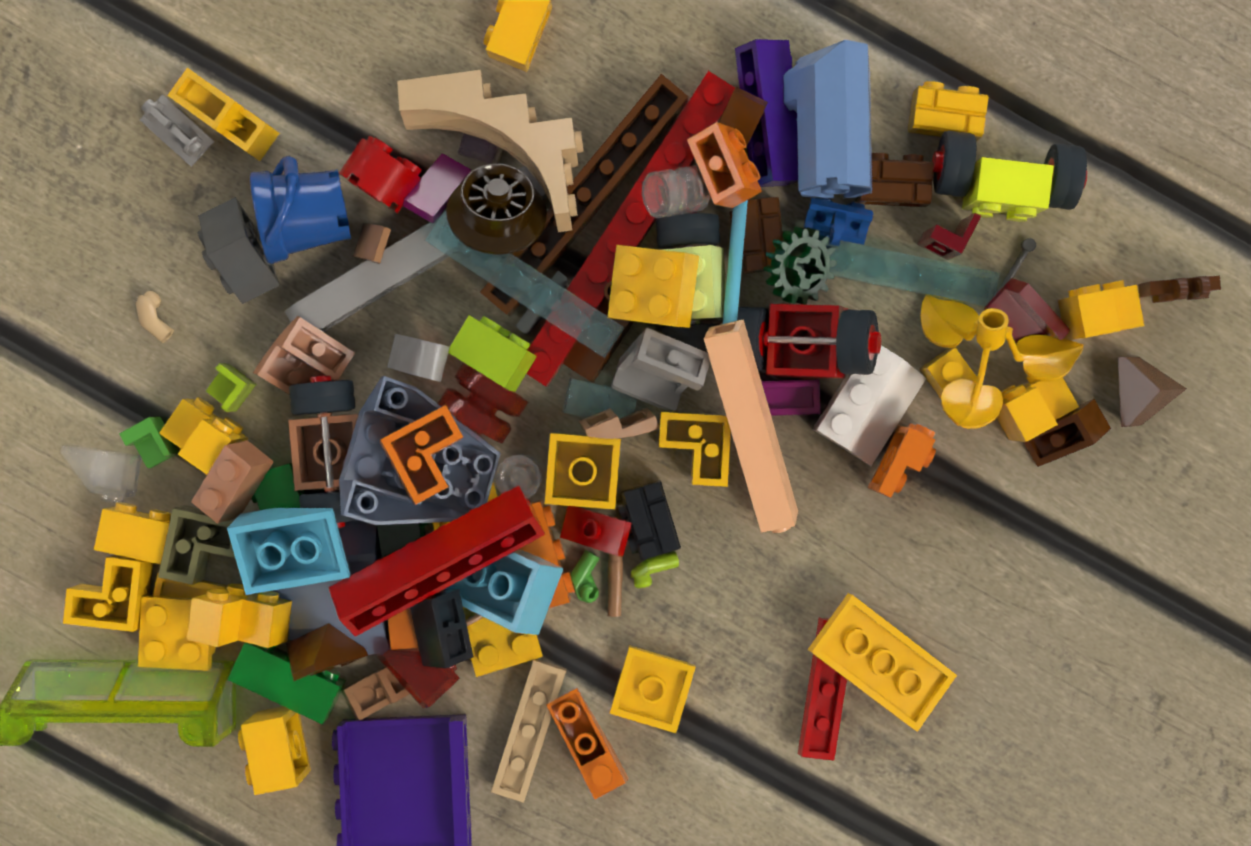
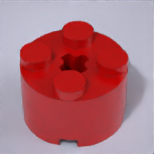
[338,136,422,214]

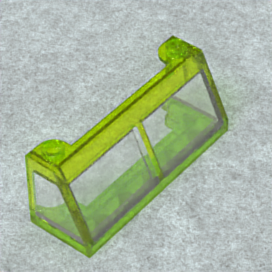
[0,660,236,747]

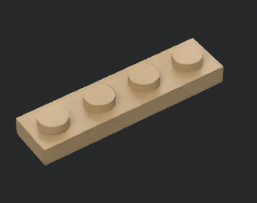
[491,659,567,803]

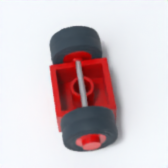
[737,304,881,379]

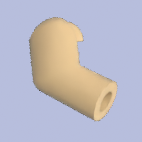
[135,291,174,343]

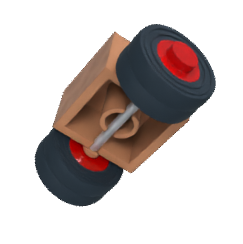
[288,375,358,528]

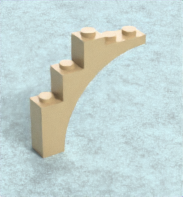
[397,70,584,232]

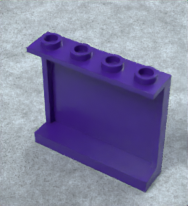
[332,714,472,846]

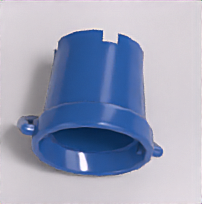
[250,156,351,264]

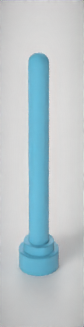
[723,200,748,324]

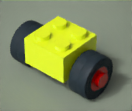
[932,131,1088,222]

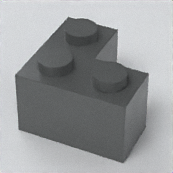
[197,197,280,304]

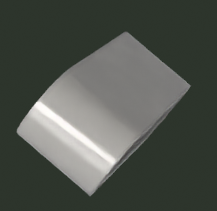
[387,334,450,382]

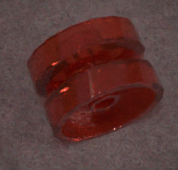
[438,362,529,444]

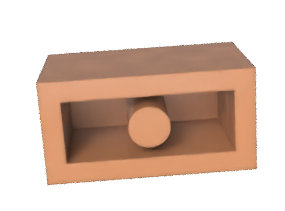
[191,440,274,524]

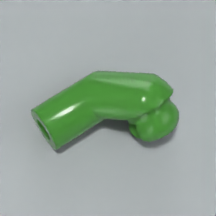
[571,549,600,603]

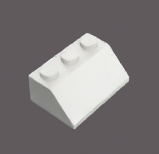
[812,345,926,466]

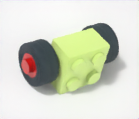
[656,209,726,353]

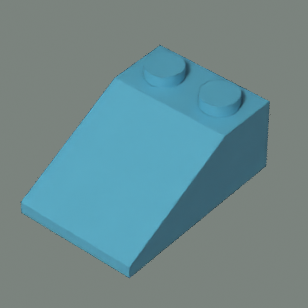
[227,508,350,595]
[445,549,564,635]

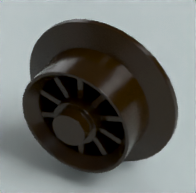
[446,163,547,255]

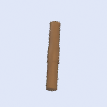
[607,554,623,617]

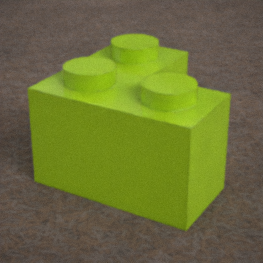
[448,315,537,393]

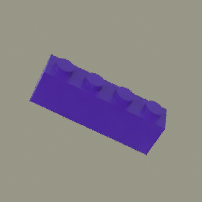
[735,39,798,187]

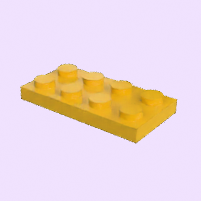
[807,593,957,732]

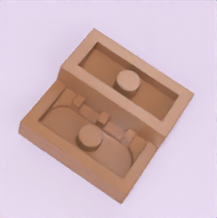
[253,316,355,395]

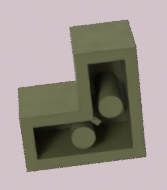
[158,506,236,585]

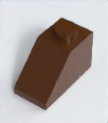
[1023,399,1111,467]

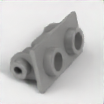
[140,94,215,167]

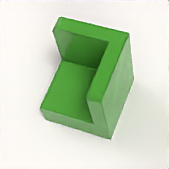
[119,417,179,468]

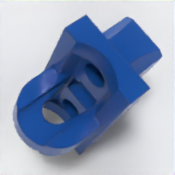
[803,198,873,246]

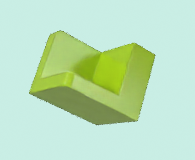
[205,363,257,412]

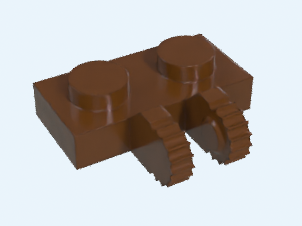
[1138,275,1221,303]

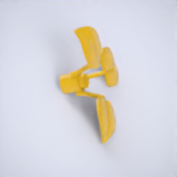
[920,294,1084,429]

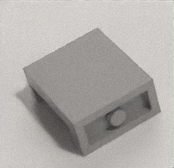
[611,327,710,413]

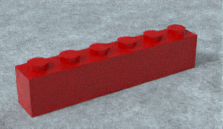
[328,485,546,637]

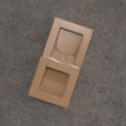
[352,223,391,264]
[578,408,660,439]
[341,656,423,721]

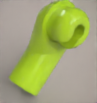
[631,551,679,589]

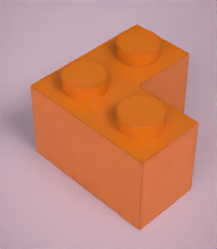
[380,405,463,506]

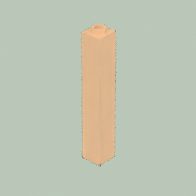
[704,319,798,533]

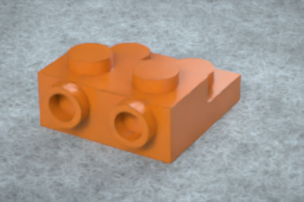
[868,423,936,498]

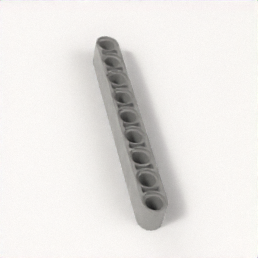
[284,166,547,332]

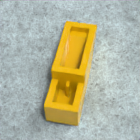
[167,67,280,161]

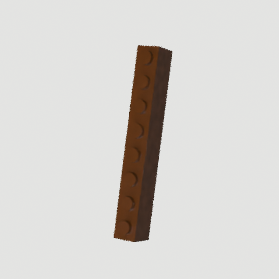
[480,74,689,317]

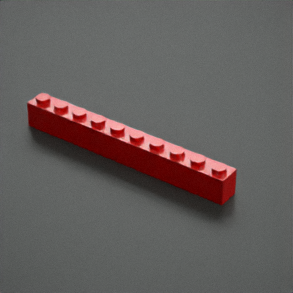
[526,70,735,387]

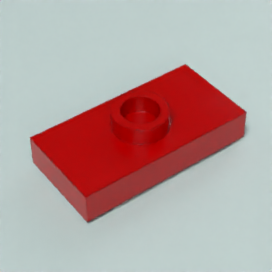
[560,506,632,556]

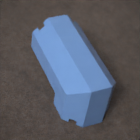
[783,40,872,199]

